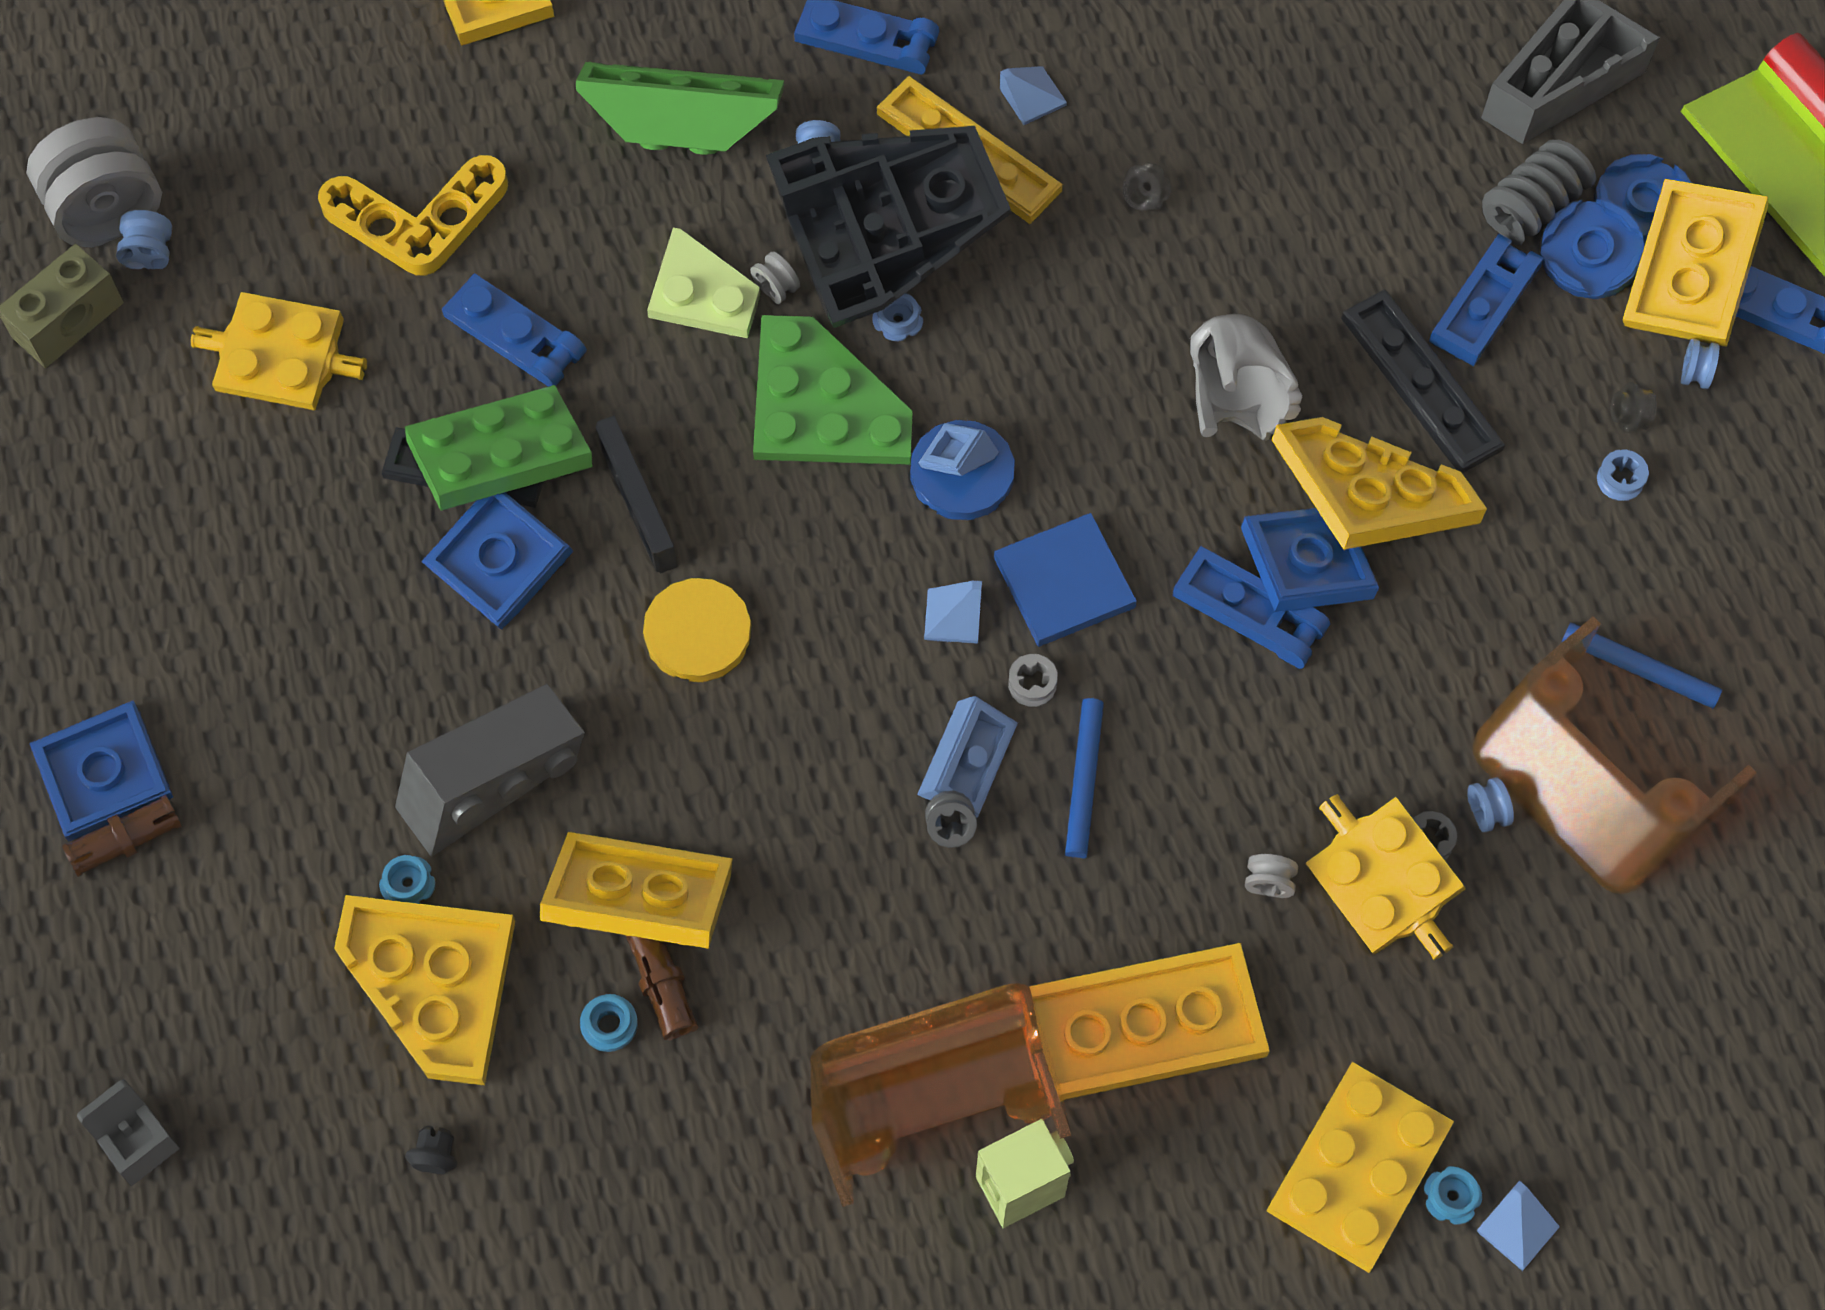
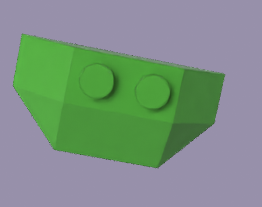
[576,62,784,155]

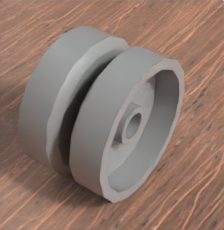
[26,117,162,247]

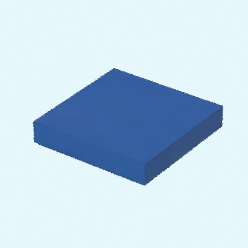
[421,492,573,629]
[1241,508,1379,612]
[994,513,1137,647]
[29,700,173,842]

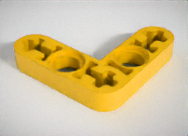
[318,155,508,275]

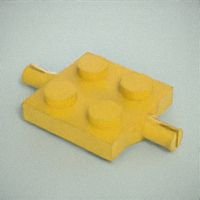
[191,292,367,410]
[1306,794,1466,960]

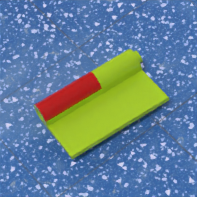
[1680,33,1825,277]

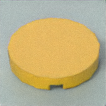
[643,578,751,682]

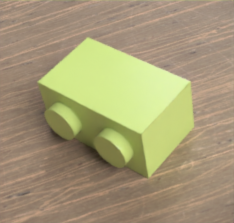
[976,1119,1074,1228]

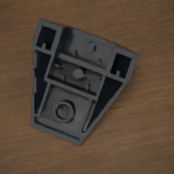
[766,126,1011,328]

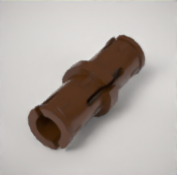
[62,795,182,877]
[626,936,698,1041]

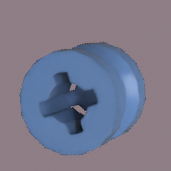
[116,210,172,269]

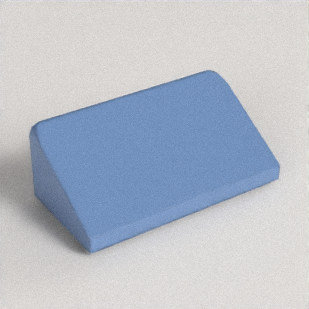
[917,696,1018,818]

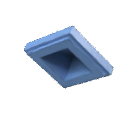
[1000,66,1067,125]
[919,423,999,476]
[924,581,982,643]
[1477,1181,1560,1271]

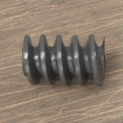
[1482,140,1596,246]

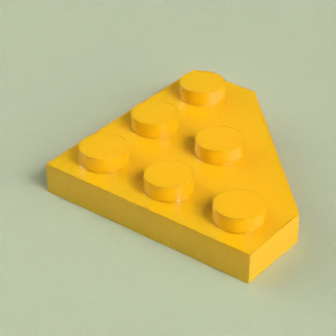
[1272,417,1487,550]
[334,895,515,1085]

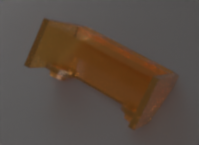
[1472,616,1757,894]
[810,983,1071,1207]

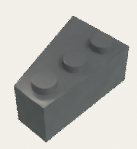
[1481,0,1660,144]
[395,684,585,857]

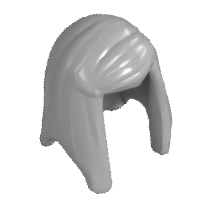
[1190,314,1302,441]

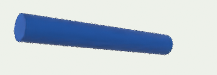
[1561,622,1723,709]
[1065,698,1104,858]

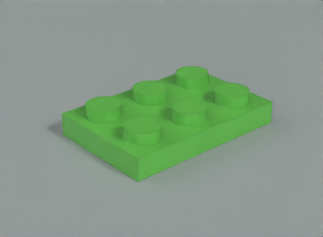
[405,385,592,511]

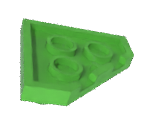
[753,315,913,465]

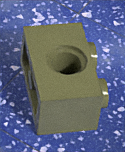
[0,243,124,369]

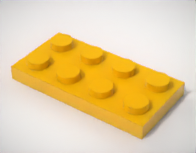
[1018,943,1270,1104]

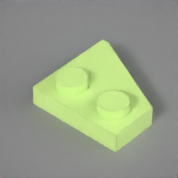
[647,227,760,338]

